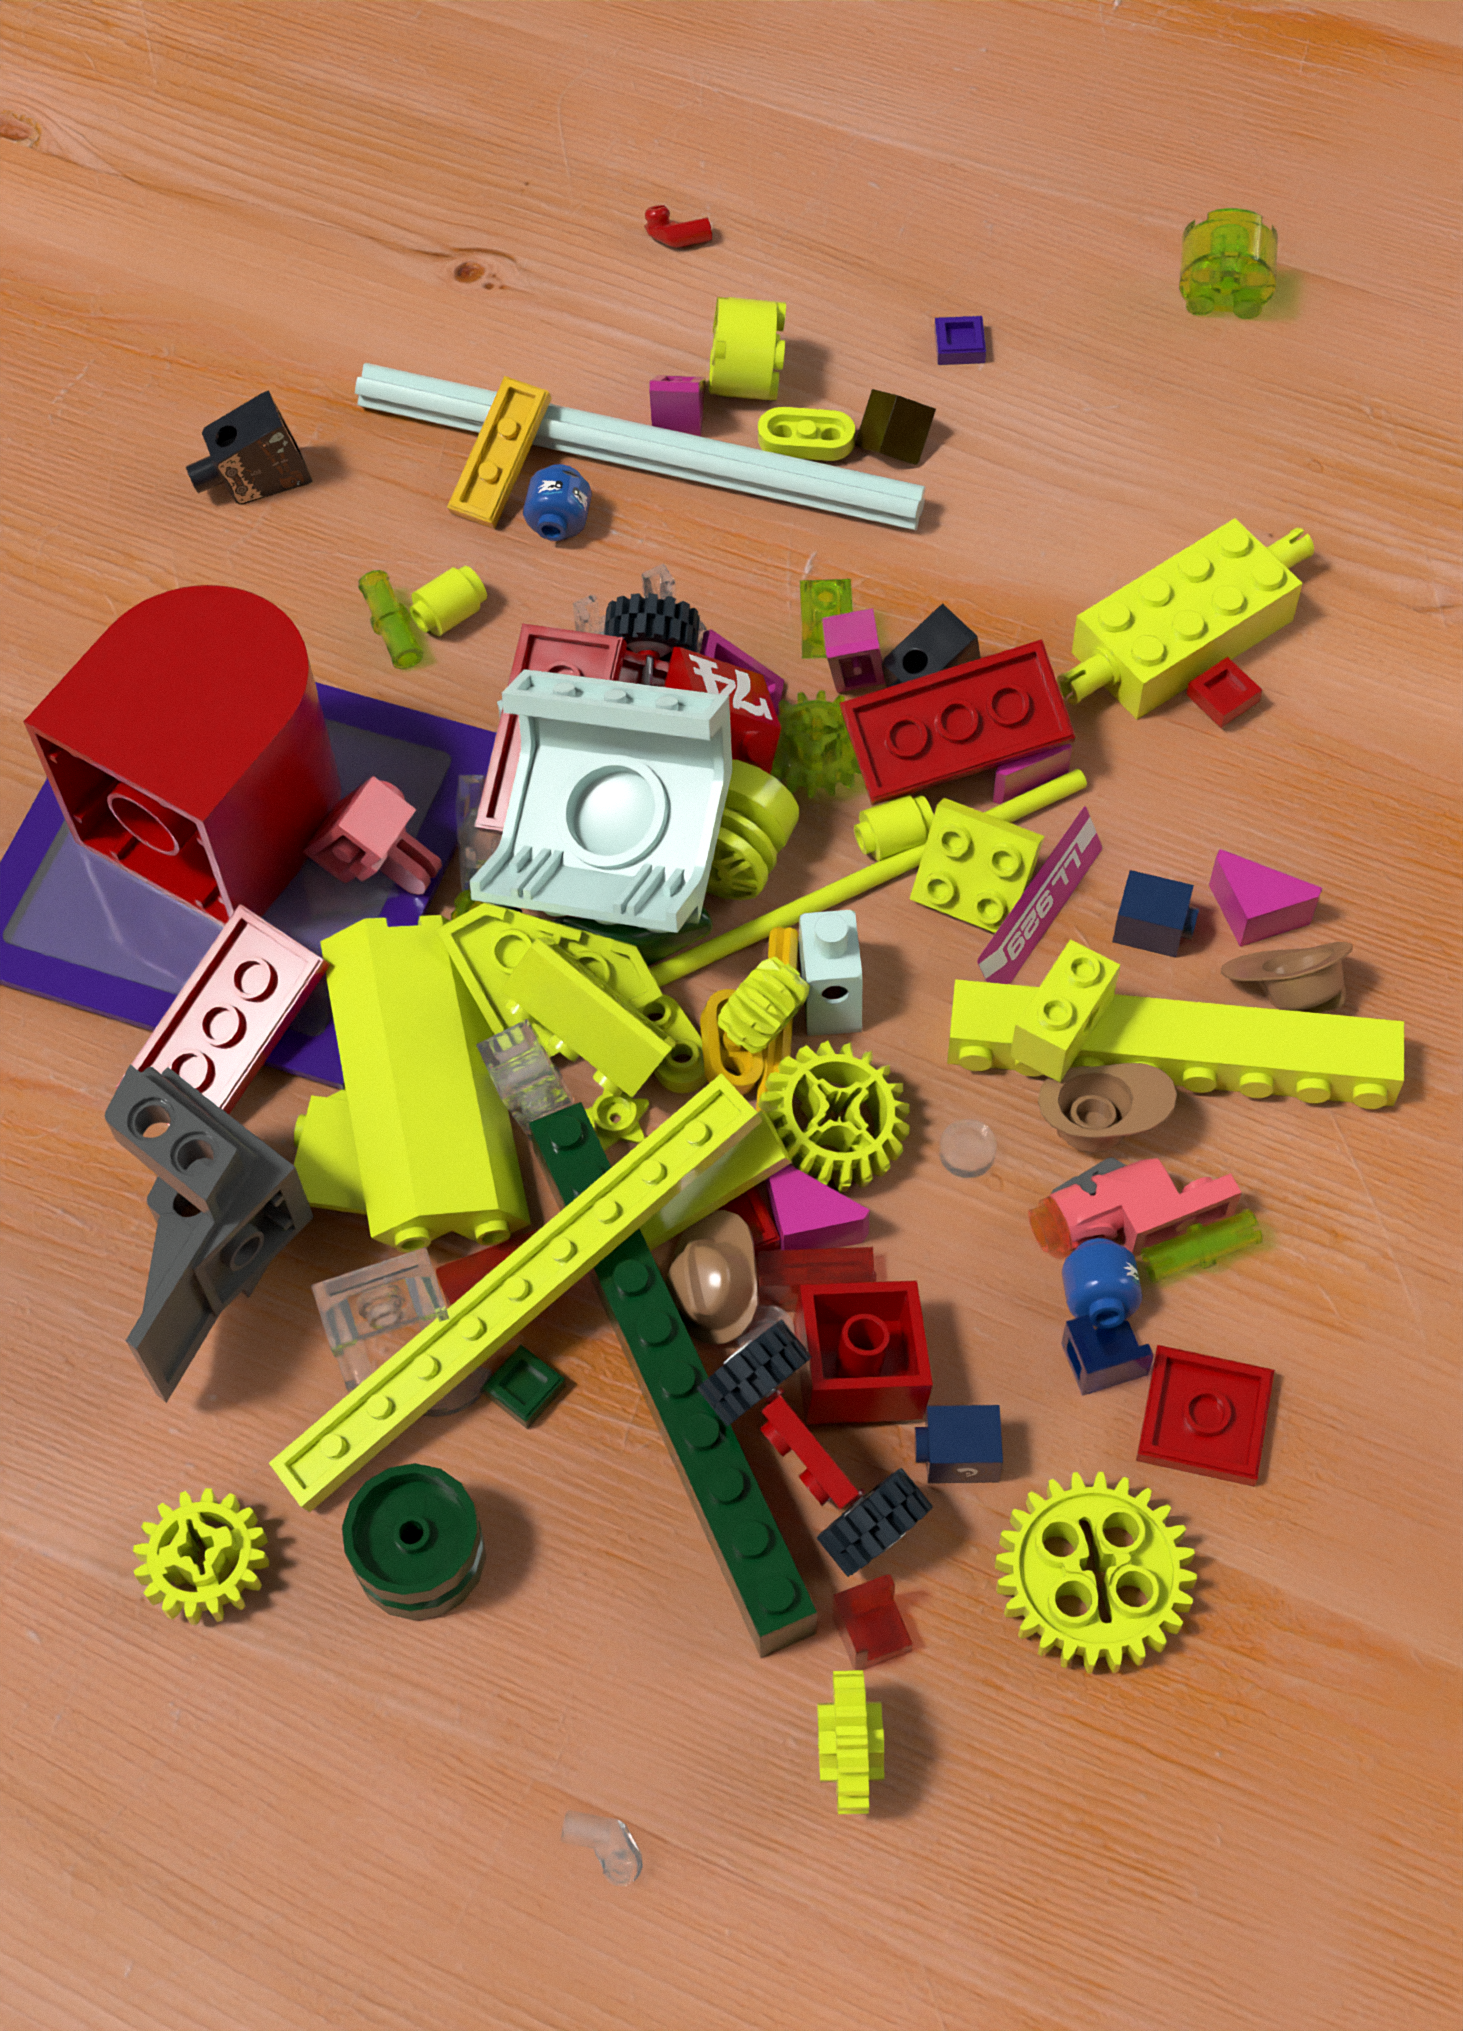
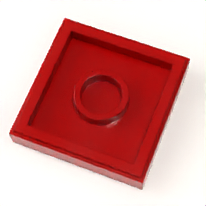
[1136,1345,1275,1487]

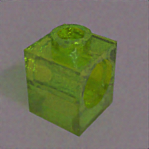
[800,579,853,659]

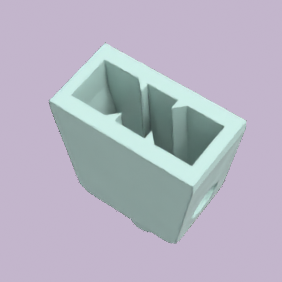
[798,910,863,1036]

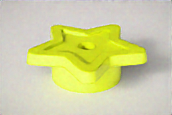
[585,1089,649,1151]

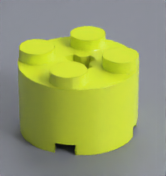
[709,297,786,401]

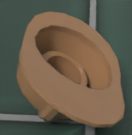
[1221,942,1353,1013]
[1038,1063,1177,1153]
[666,1210,759,1345]

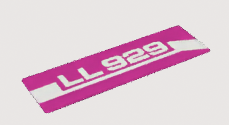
[977,806,1102,984]

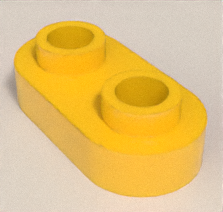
[700,989,764,1095]

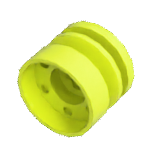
[706,759,799,901]

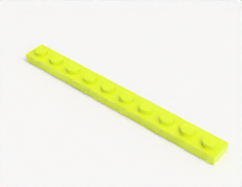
[269,1073,763,1512]

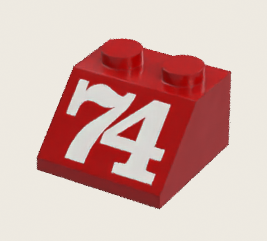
[664,647,781,774]

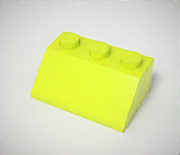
[500,937,678,1098]

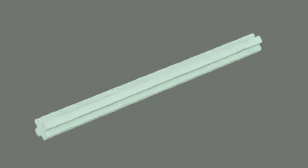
[355,363,926,531]

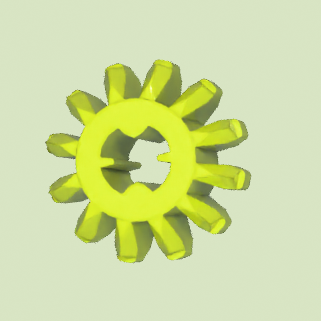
[718,957,810,1054]

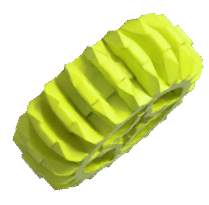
[758,1040,910,1193]

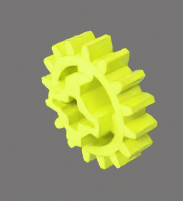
[133,1488,269,1625]
[817,1670,885,1814]

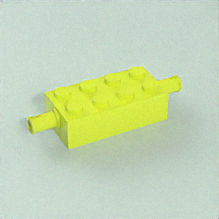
[1056,518,1314,720]

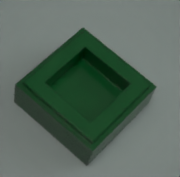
[482,1344,566,1429]

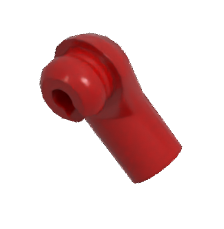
[644,205,712,248]

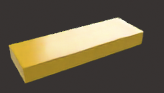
[447,376,552,529]

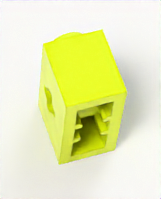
[1010,939,1120,1082]

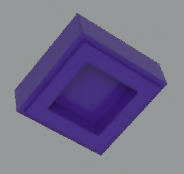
[934,316,986,365]

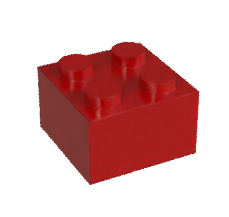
[793,1280,933,1424]

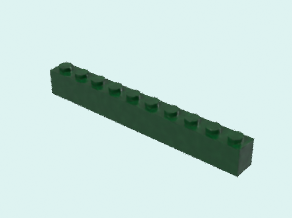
[528,1102,817,1658]

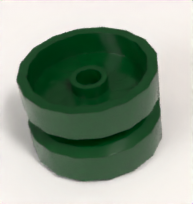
[342,1463,486,1620]

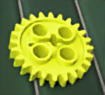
[995,1471,1197,1674]

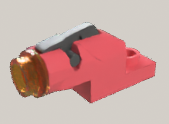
[1028,1157,1242,1256]

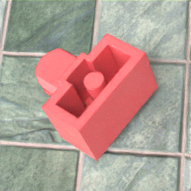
[302,776,442,895]

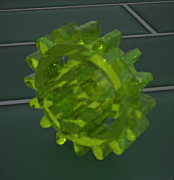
[771,690,861,798]

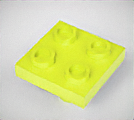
[910,798,1045,933]

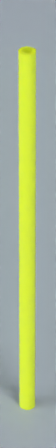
[649,769,1087,987]

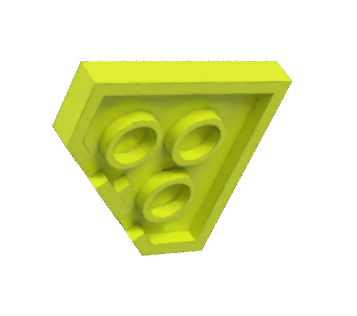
[436,902,663,1075]

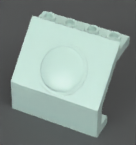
[470,669,732,933]

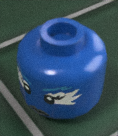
[523,464,592,541]
[1062,1238,1143,1328]

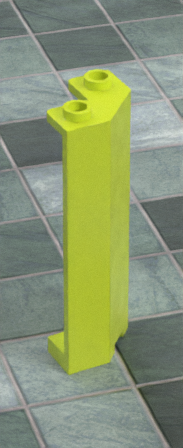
[320,915,531,1253]

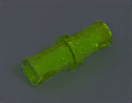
[358,570,423,669]
[1141,1208,1263,1284]

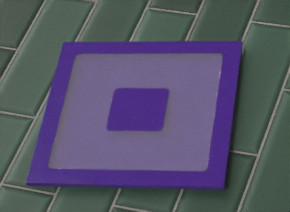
[0,682,497,1090]

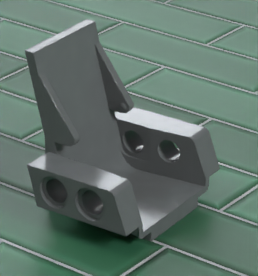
[105,1064,314,1403]

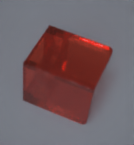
[832,1574,913,1670]

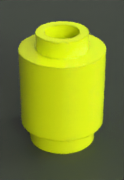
[409,565,487,636]
[854,795,934,861]

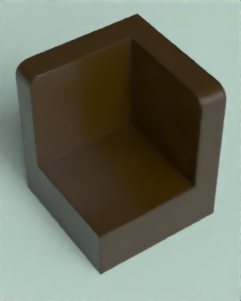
[855,389,936,465]

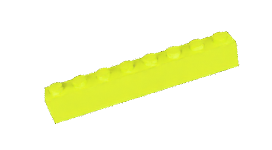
[947,979,1404,1109]

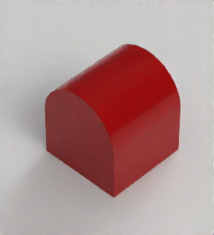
[23,585,341,927]

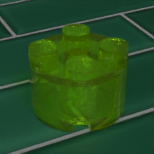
[1179,208,1278,319]

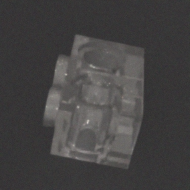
[476,1019,575,1142]

